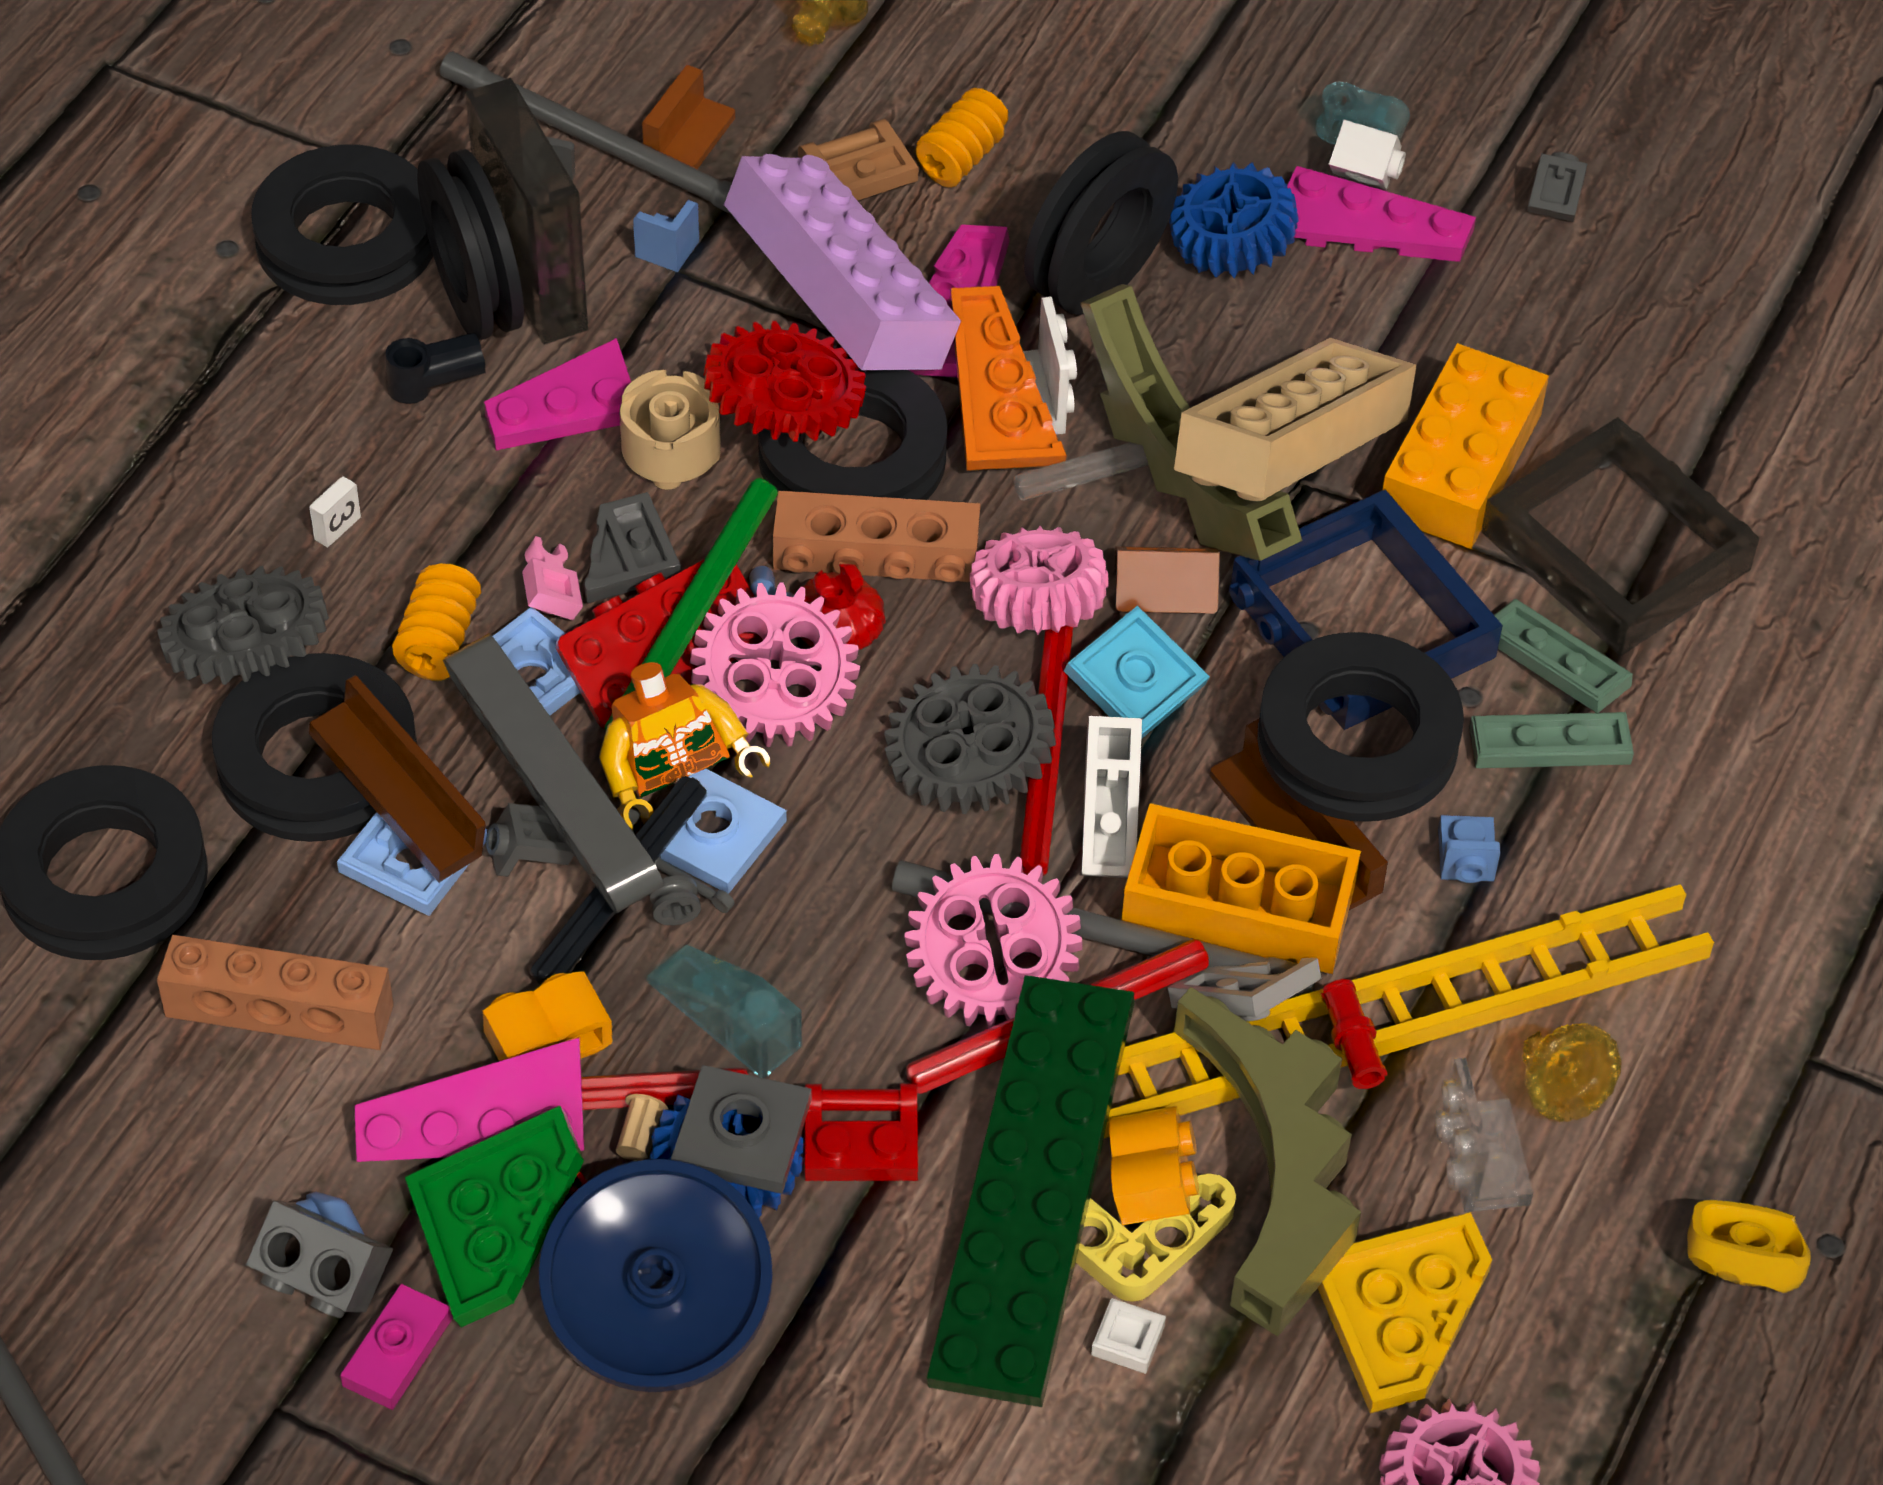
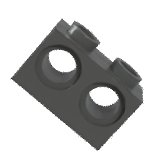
[246,1200,393,1318]

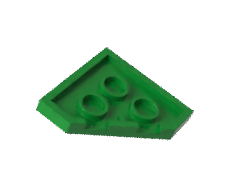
[405,1106,584,1328]

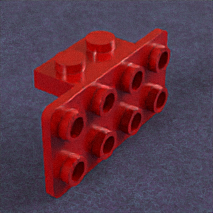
[556,559,763,729]

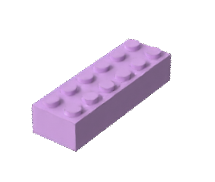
[724,154,961,370]

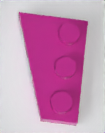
[484,338,631,450]

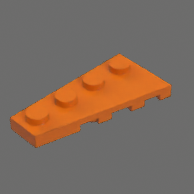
[950,286,1067,471]

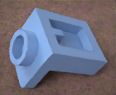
[1438,815,1500,883]

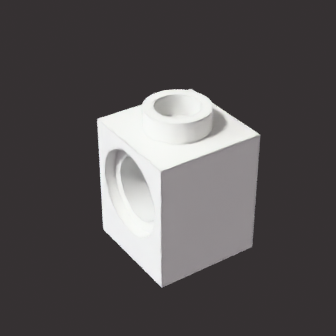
[1329,120,1406,190]

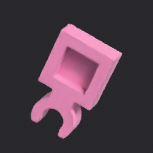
[522,536,583,620]

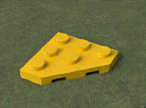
[1318,1212,1492,1413]

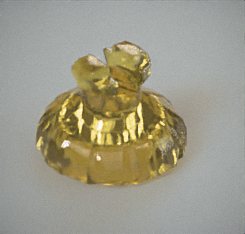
[792,0,869,46]
[1522,1023,1622,1122]

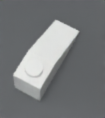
[1081,716,1142,878]

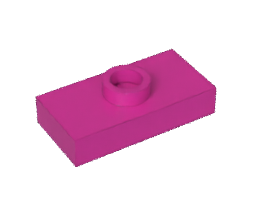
[340,1284,453,1410]

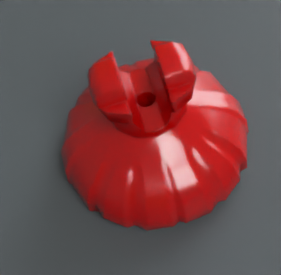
[800,564,886,650]

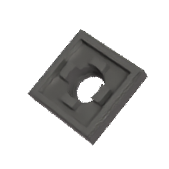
[671,1065,812,1194]

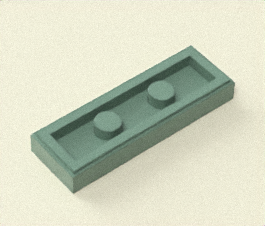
[1494,598,1633,714]
[1469,712,1634,768]

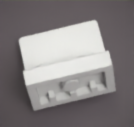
[1023,297,1077,435]

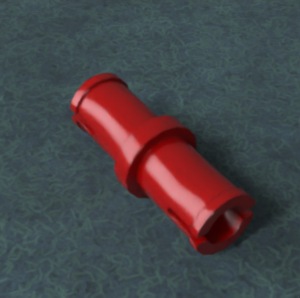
[1321,979,1387,1089]

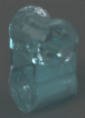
[1316,82,1410,144]

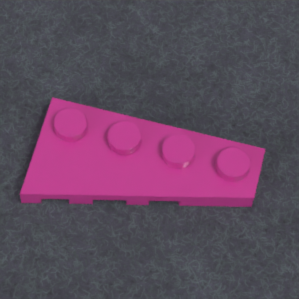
[1287,166,1476,262]
[909,225,1010,377]
[355,1037,585,1162]

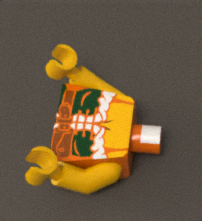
[599,662,770,830]

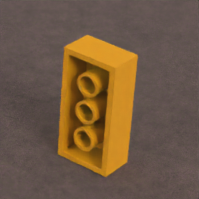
[1382,343,1549,549]
[1122,803,1361,974]

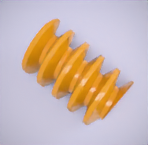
[916,88,1009,188]
[392,563,481,681]

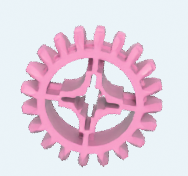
[970,525,1109,635]
[1379,1398,1540,1485]

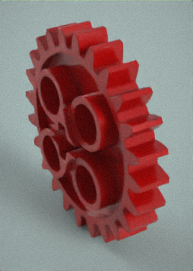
[703,321,866,442]

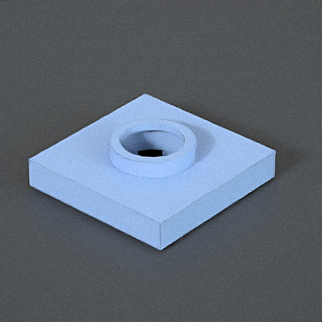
[493,607,580,715]
[661,769,787,894]
[337,812,487,916]

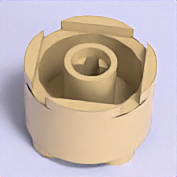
[619,370,721,490]

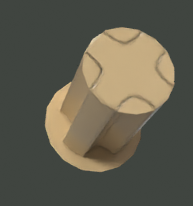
[616,1094,668,1162]

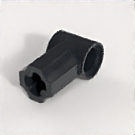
[385,333,486,404]

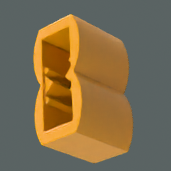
[483,971,612,1061]
[1109,1106,1199,1225]

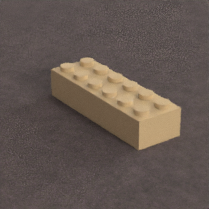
[1174,338,1416,501]

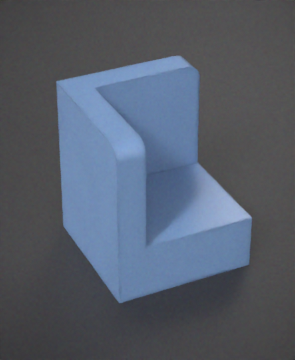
[633,200,699,272]

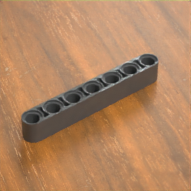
[443,633,664,914]

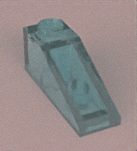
[647,944,802,1078]

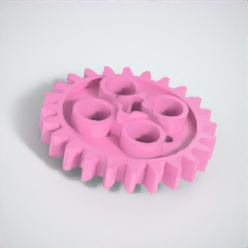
[690,583,860,747]
[905,854,1083,1029]

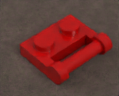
[805,1083,918,1181]

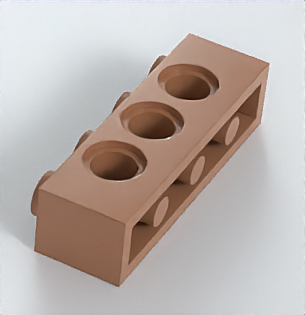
[773,491,980,582]
[157,935,394,1050]

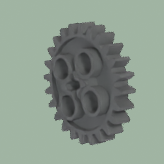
[157,566,329,685]
[884,664,1056,814]

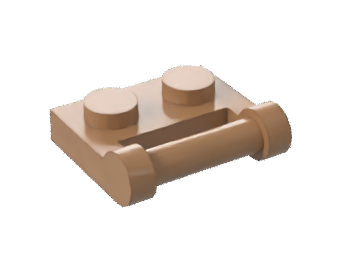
[798,119,919,201]

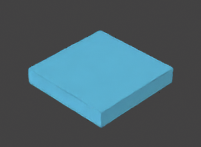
[1064,606,1210,739]

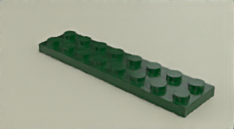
[926,975,1135,1407]

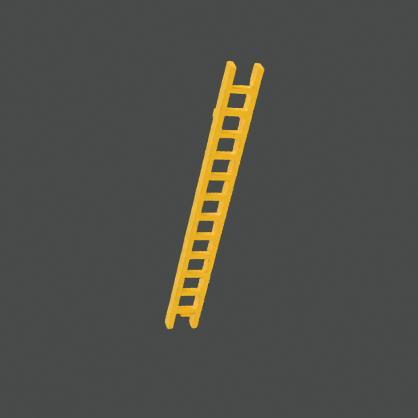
[1104,884,1714,1138]

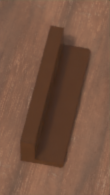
[309,675,486,883]
[1210,719,1388,910]

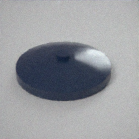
[539,1159,773,1392]

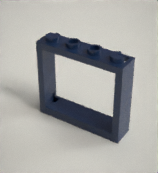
[1229,489,1503,730]

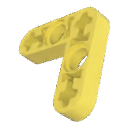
[1076,1173,1236,1302]

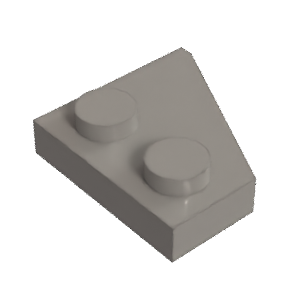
[1168,958,1322,1022]

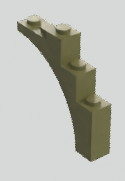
[1081,284,1302,561]
[1174,987,1361,1337]

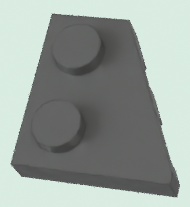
[584,492,681,603]

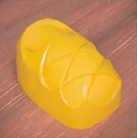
[1687,1200,1811,1293]

